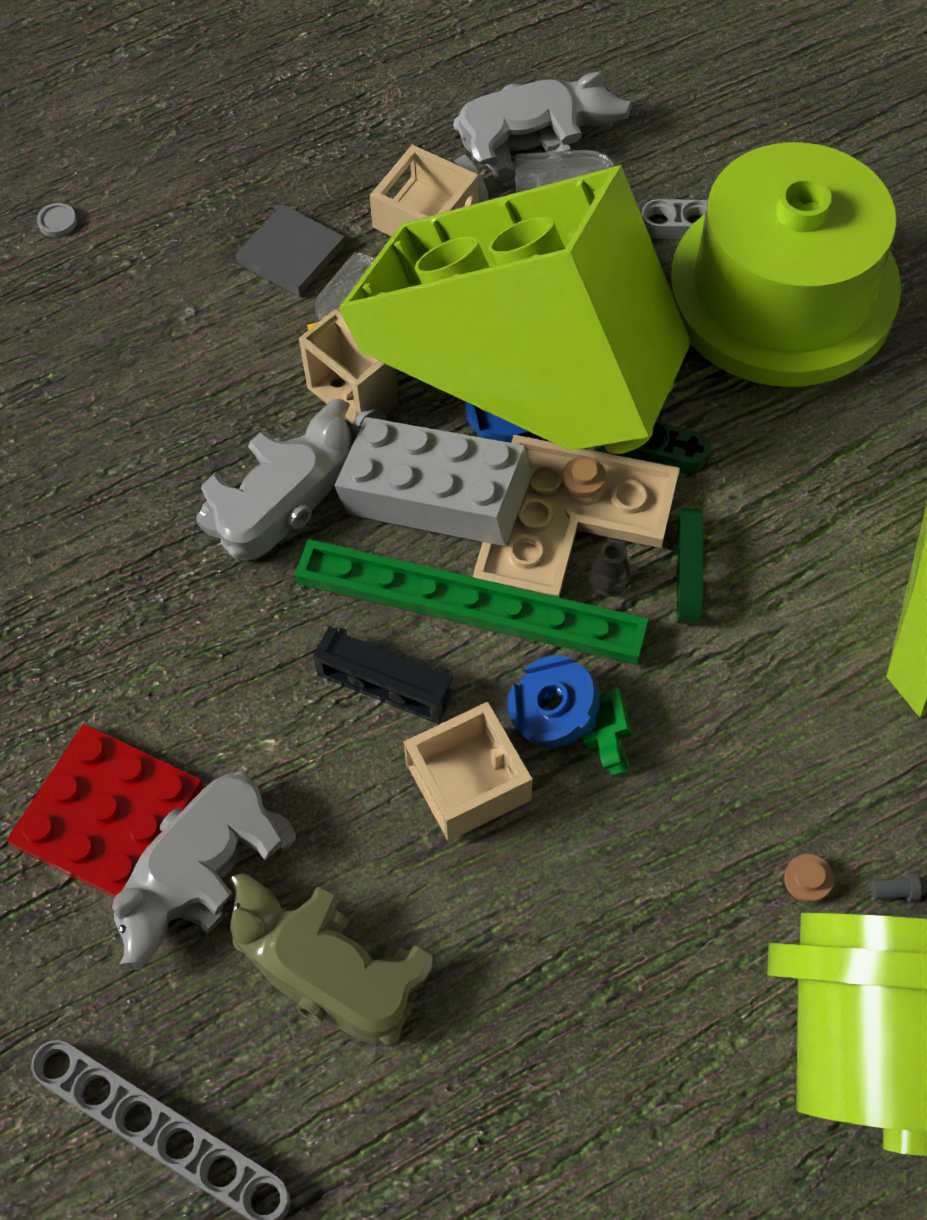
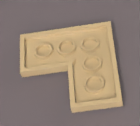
[473,435,680,598]

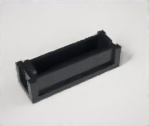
[313,626,454,725]

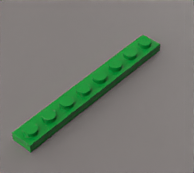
[294,539,648,665]

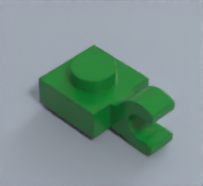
[583,688,633,777]

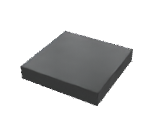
[236,204,346,297]

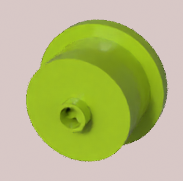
[669,142,901,387]
[767,913,927,1156]

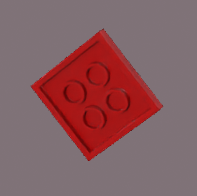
[6,723,204,898]

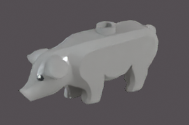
[453,71,632,178]
[196,399,353,561]
[112,771,296,970]

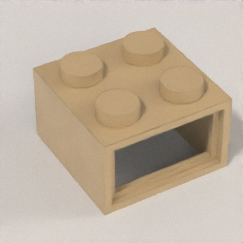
[369,145,479,236]
[299,309,399,424]
[403,702,532,841]

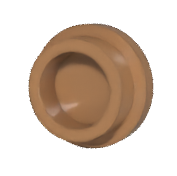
[562,456,606,498]
[784,854,834,903]

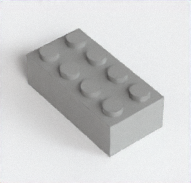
[334,417,533,546]

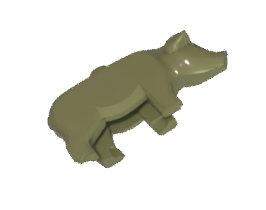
[226,873,432,1046]

